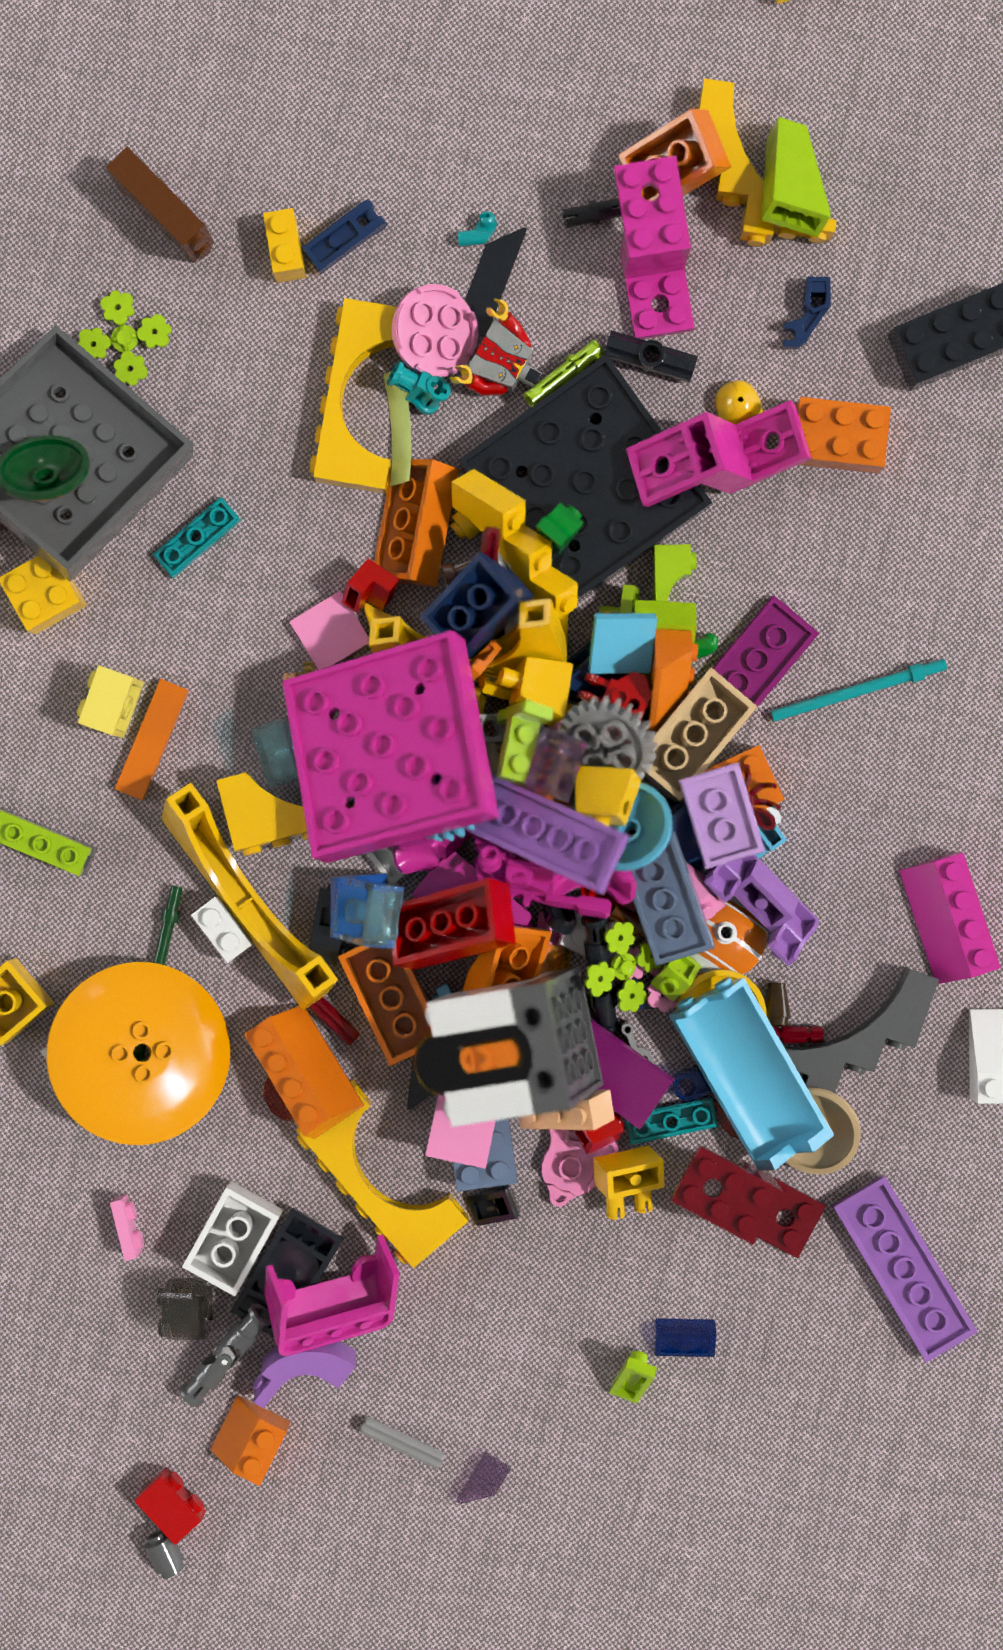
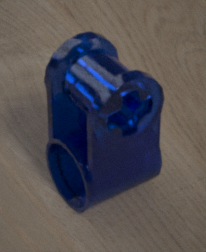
[670,1065,713,1101]

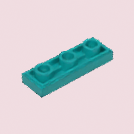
[153,497,242,578]
[624,1096,718,1145]

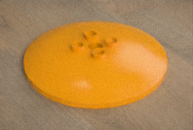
[46,962,230,1145]

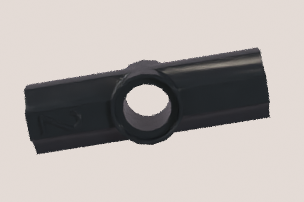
[604,330,698,383]

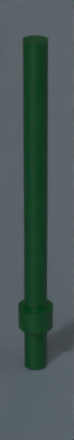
[133,885,183,1062]

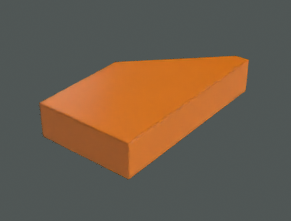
[469,640,502,681]

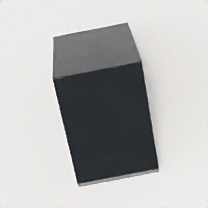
[466,1184,520,1226]

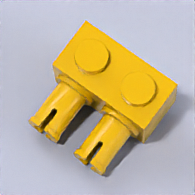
[593,1145,665,1220]

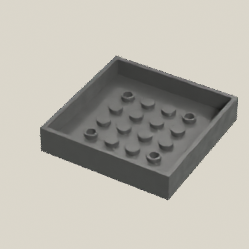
[0,325,194,582]

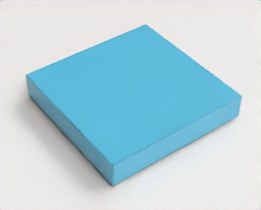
[588,613,657,674]

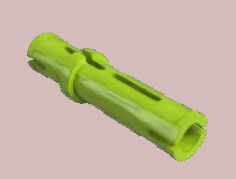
[523,339,604,408]

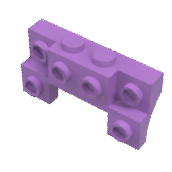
[704,855,819,966]

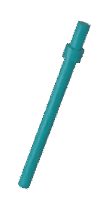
[770,658,947,722]

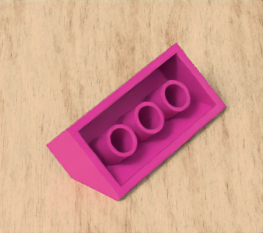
[899,852,1001,984]

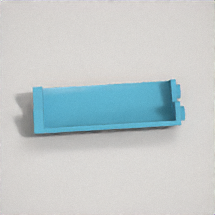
[669,977,834,1171]

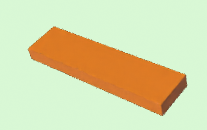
[115,678,190,801]

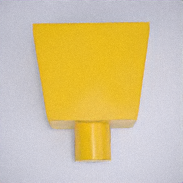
[497,657,573,727]
[576,766,641,826]

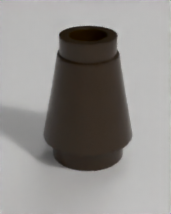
[765,983,791,1027]

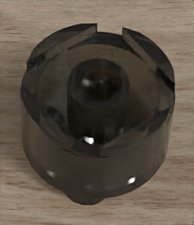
[157,1278,214,1340]

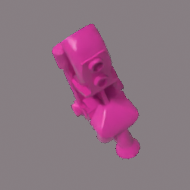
[393,829,636,919]

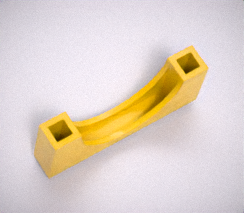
[310,298,396,494]
[369,599,567,672]

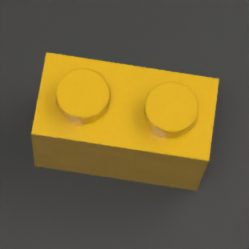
[263,208,307,283]

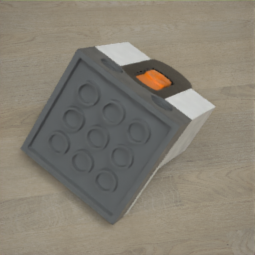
[414,966,604,1127]

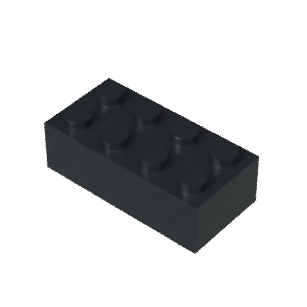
[887,283,1003,391]

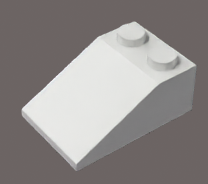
[969,1009,1003,1104]

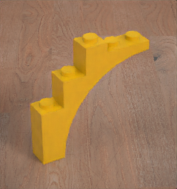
[699,78,837,247]
[451,469,578,647]

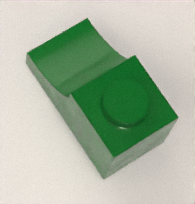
[536,503,584,555]

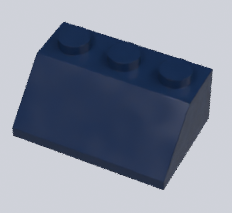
[420,552,534,660]

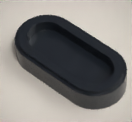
[542,904,577,935]

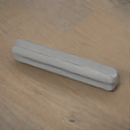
[360,1417,444,1469]

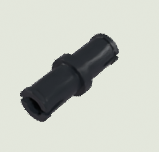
[562,198,621,229]

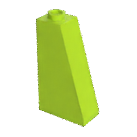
[761,117,831,237]

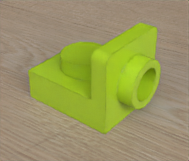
[651,956,701,1001]

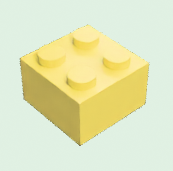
[77,665,144,738]

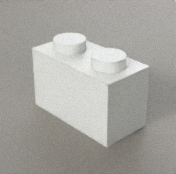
[191,896,254,963]

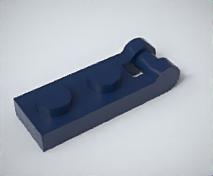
[302,199,387,275]

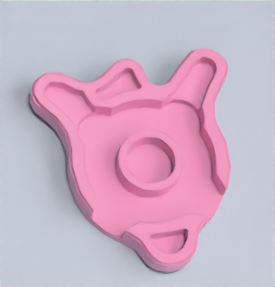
[541,1129,619,1207]

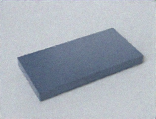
[631,831,715,966]

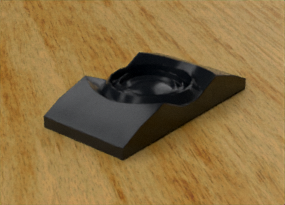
[230,1207,344,1338]

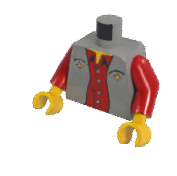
[451,299,542,396]

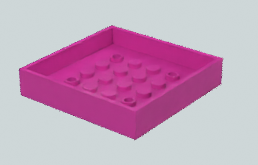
[282,630,499,863]

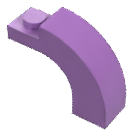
[253,1341,356,1408]

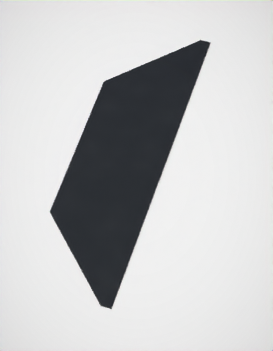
[466,228,527,337]

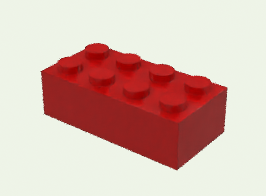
[387,878,516,970]

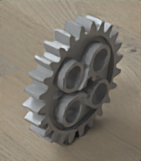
[557,696,658,781]

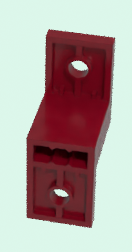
[670,1144,826,1259]

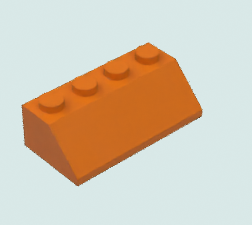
[374,459,459,587]
[244,1006,365,1139]

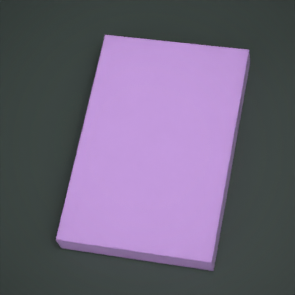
[679,762,765,869]

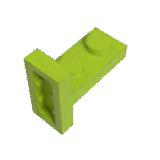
[496,700,554,786]

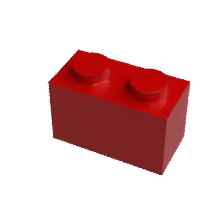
[134,1467,206,1545]

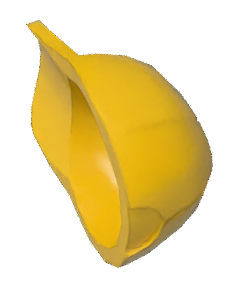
[715,380,763,425]

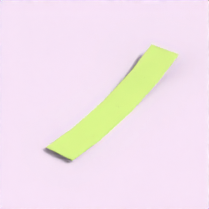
[383,372,411,487]

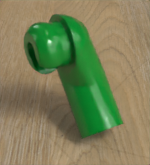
[695,633,719,659]

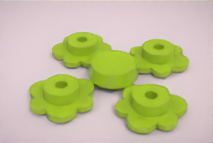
[78,290,172,386]
[584,921,664,1012]

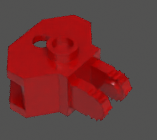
[577,671,651,730]

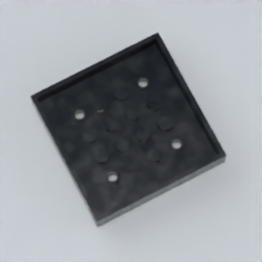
[458,354,713,601]

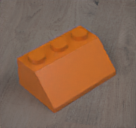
[647,629,698,733]

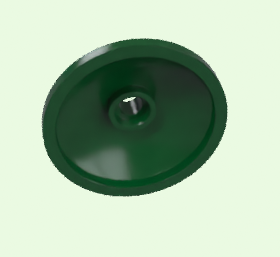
[0,435,90,502]

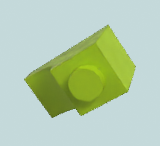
[652,544,697,601]

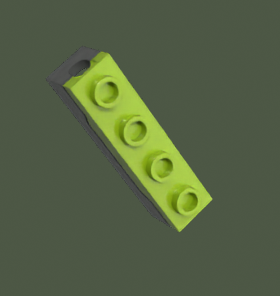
[0,807,98,876]

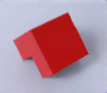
[341,558,399,613]

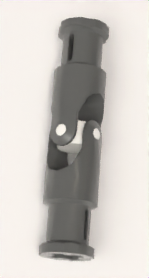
[179,1304,271,1407]

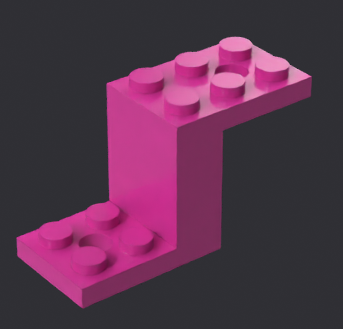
[614,156,695,339]
[626,400,812,507]

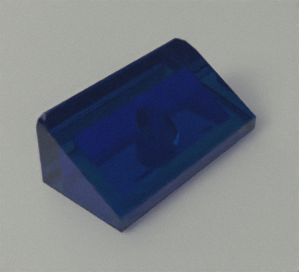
[655,1318,717,1357]

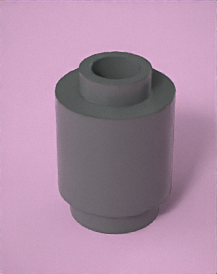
[144,1530,184,1579]

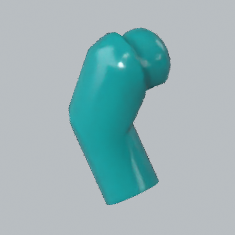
[458,211,497,247]

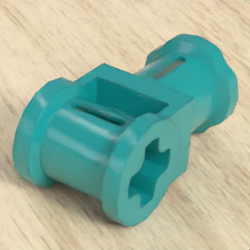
[386,361,451,415]

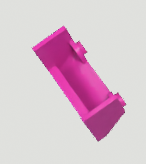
[265,1234,400,1356]

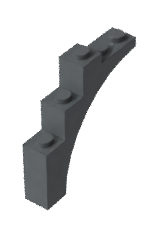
[783,967,939,1093]

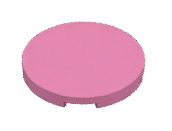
[392,284,479,377]

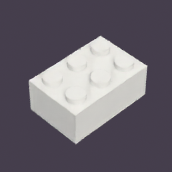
[182,1181,283,1296]

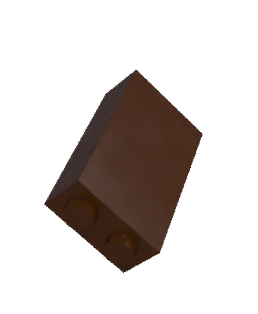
[105,146,214,263]

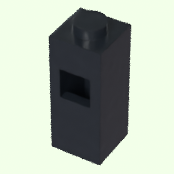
[309,883,344,965]

